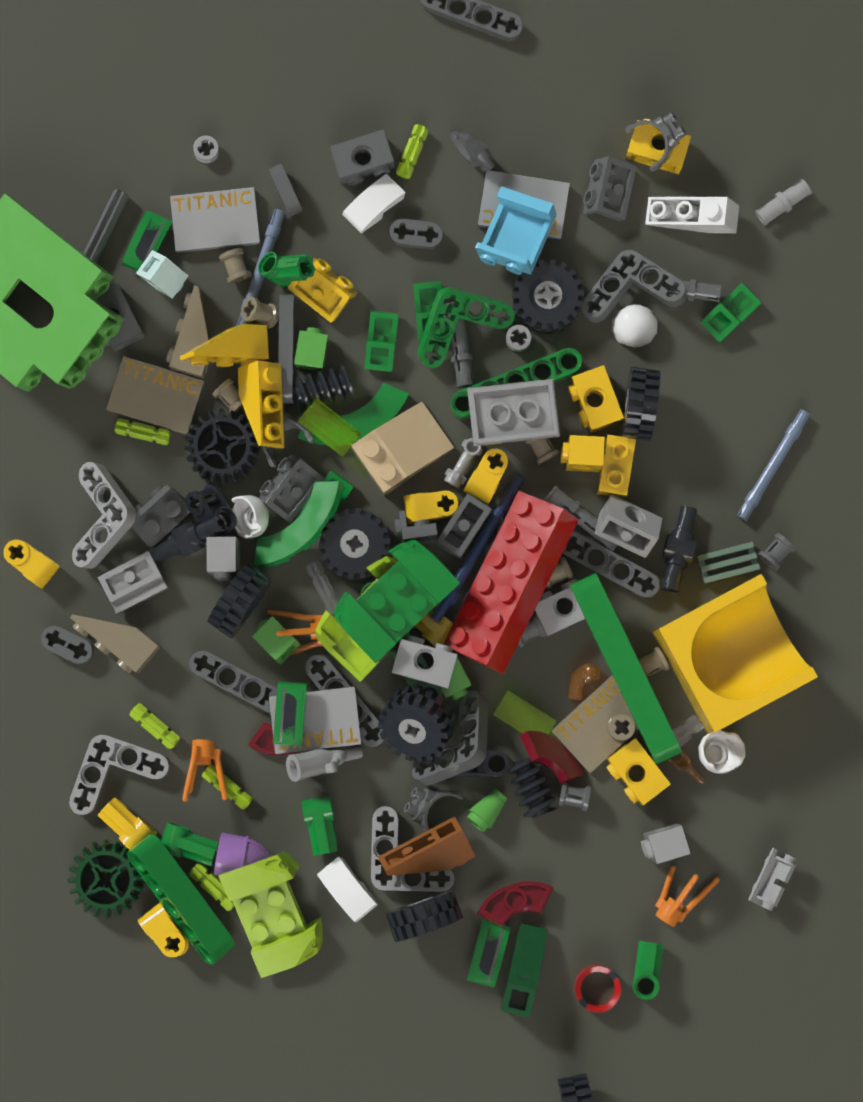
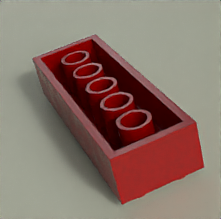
[443,491,579,674]

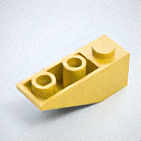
[180,324,269,367]
[238,360,284,448]

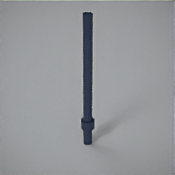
[430,474,525,624]

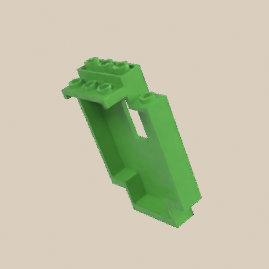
[0,193,125,392]

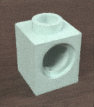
[136,250,189,299]

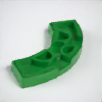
[298,383,409,446]
[254,481,344,568]

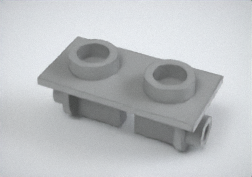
[748,848,797,911]

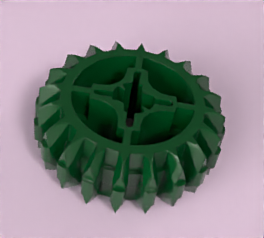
[67,839,145,918]

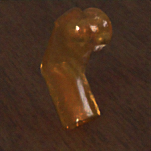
[568,663,601,701]

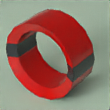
[574,964,621,1013]

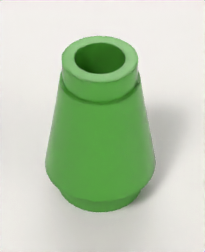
[466,789,507,832]

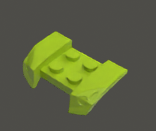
[315,556,397,682]
[218,851,323,978]

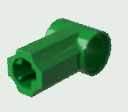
[258,252,316,288]
[301,795,338,856]
[161,822,219,866]
[631,941,664,1000]

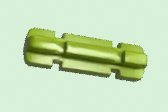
[396,124,428,179]
[115,418,171,445]
[129,703,180,750]
[202,765,253,810]
[189,863,234,911]

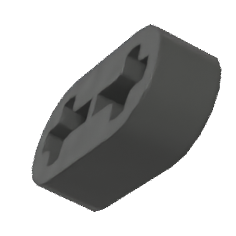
[268,163,303,217]
[389,219,443,250]
[41,626,94,664]

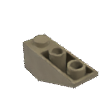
[167,285,210,380]
[70,614,161,674]

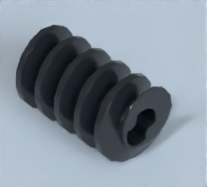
[293,365,355,412]
[507,757,558,818]

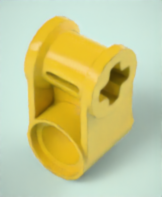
[463,448,508,505]
[403,491,459,525]
[3,540,60,589]
[138,902,190,957]

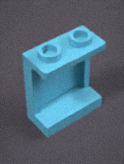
[475,187,557,275]

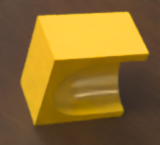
[652,574,818,733]

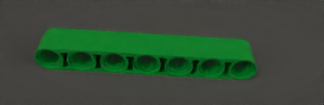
[570,573,682,765]

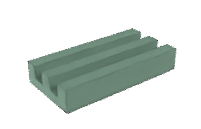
[697,542,760,584]

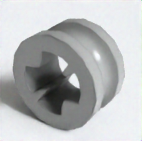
[193,135,219,163]
[506,325,531,352]

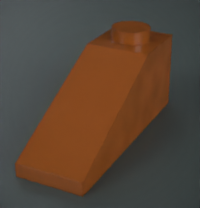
[378,817,476,876]

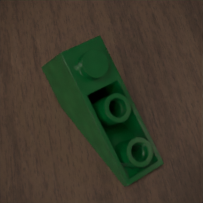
[500,923,548,1019]

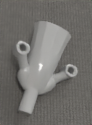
[286,747,363,782]

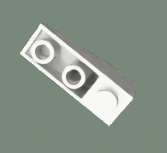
[645,197,739,233]

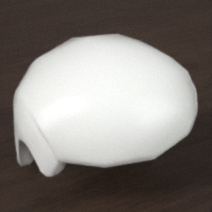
[612,305,658,348]
[231,495,269,539]
[698,730,746,774]

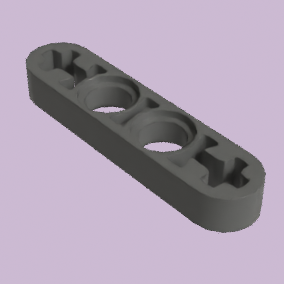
[419,0,523,42]
[278,295,295,404]
[562,532,660,598]
[189,650,277,714]
[305,655,384,747]

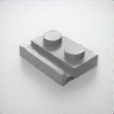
[98,551,168,615]

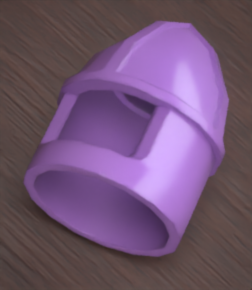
[214,833,273,876]

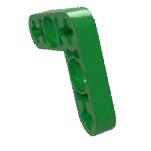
[417,287,515,368]

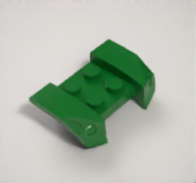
[333,540,460,664]

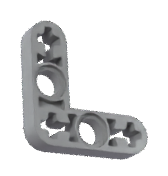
[72,462,136,569]
[69,735,170,815]
[371,806,454,892]

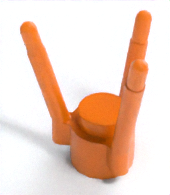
[267,610,323,655]
[182,739,228,802]
[655,865,720,927]

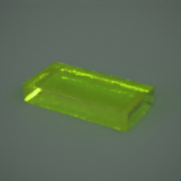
[298,398,361,457]
[493,691,556,734]

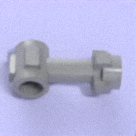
[444,438,483,489]

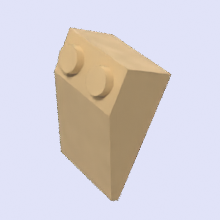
[351,402,454,496]

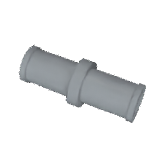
[755,179,812,226]

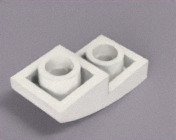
[342,174,405,233]
[317,856,378,923]

